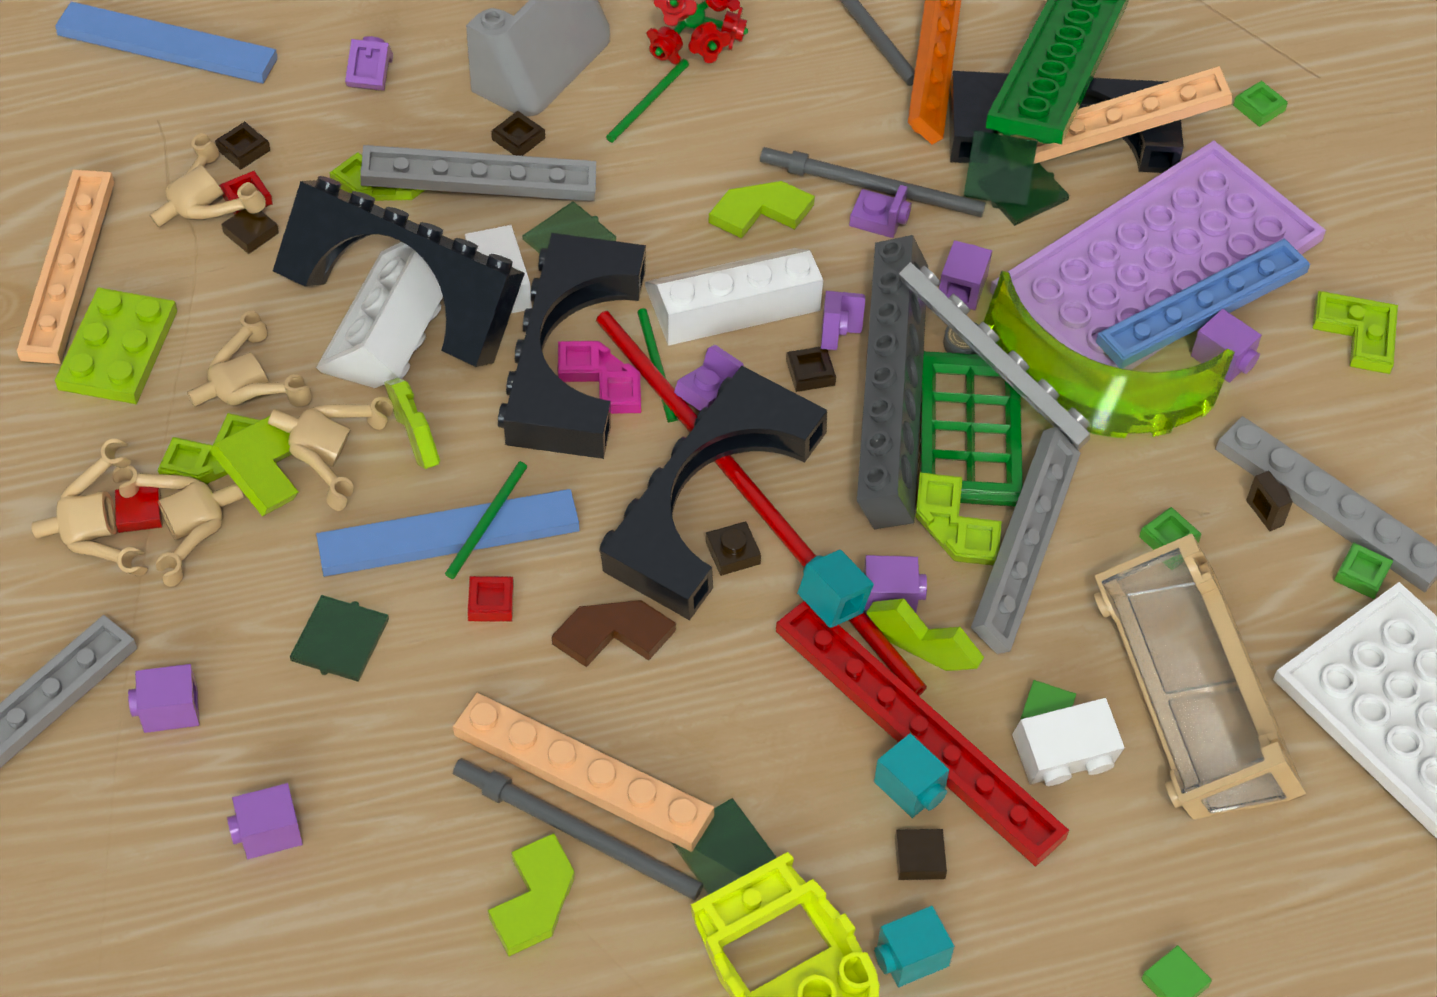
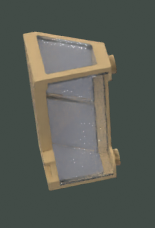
[1094,533,1306,820]

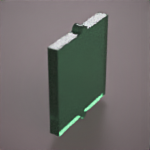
[963,131,1037,207]
[977,163,1069,226]
[522,201,616,253]
[290,595,389,682]
[671,798,777,895]

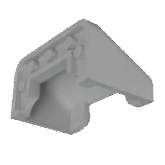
[466,0,610,117]

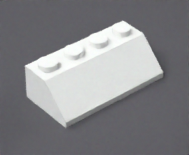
[316,242,443,388]
[645,248,823,346]

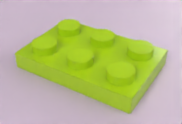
[55,287,177,404]

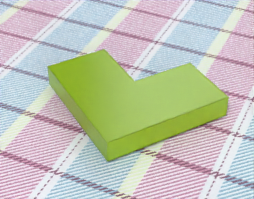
[1313,291,1398,374]
[210,416,299,517]

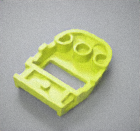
[691,852,880,997]

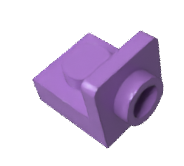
[345,36,393,91]
[849,185,912,238]
[821,291,865,350]
[674,345,744,411]

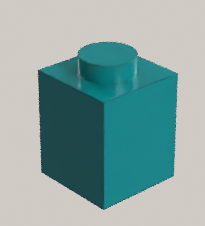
[797,549,874,628]
[874,733,950,819]
[874,905,955,988]

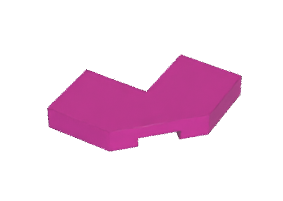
[558,341,641,414]

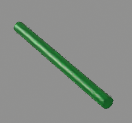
[606,59,689,143]
[637,308,678,422]
[445,461,527,579]

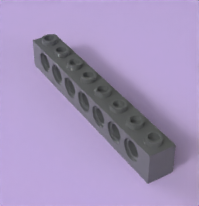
[857,235,928,530]

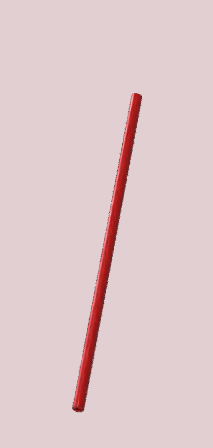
[596,311,927,696]

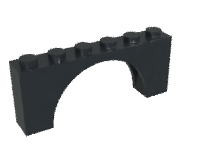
[949,71,1184,173]
[273,176,525,367]
[498,233,646,459]
[599,365,827,620]

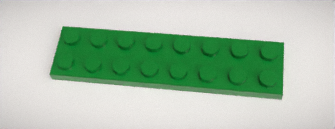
[986,0,1129,144]

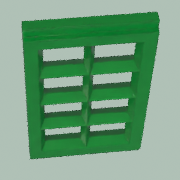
[920,351,1023,507]

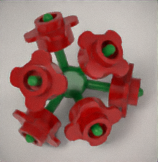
[646,0,748,64]

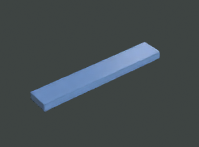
[55,2,278,84]
[1096,238,1310,369]
[316,489,579,577]

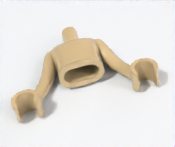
[150,133,266,227]
[187,311,312,407]
[268,397,393,511]
[32,439,148,576]
[113,465,243,587]

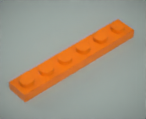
[908,0,961,145]

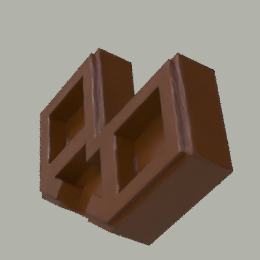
[552,600,676,667]

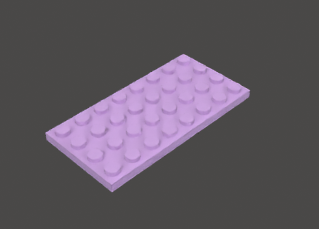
[990,140,1326,390]

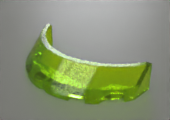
[984,270,1235,438]

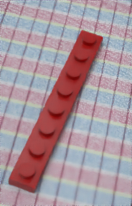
[776,601,1069,867]

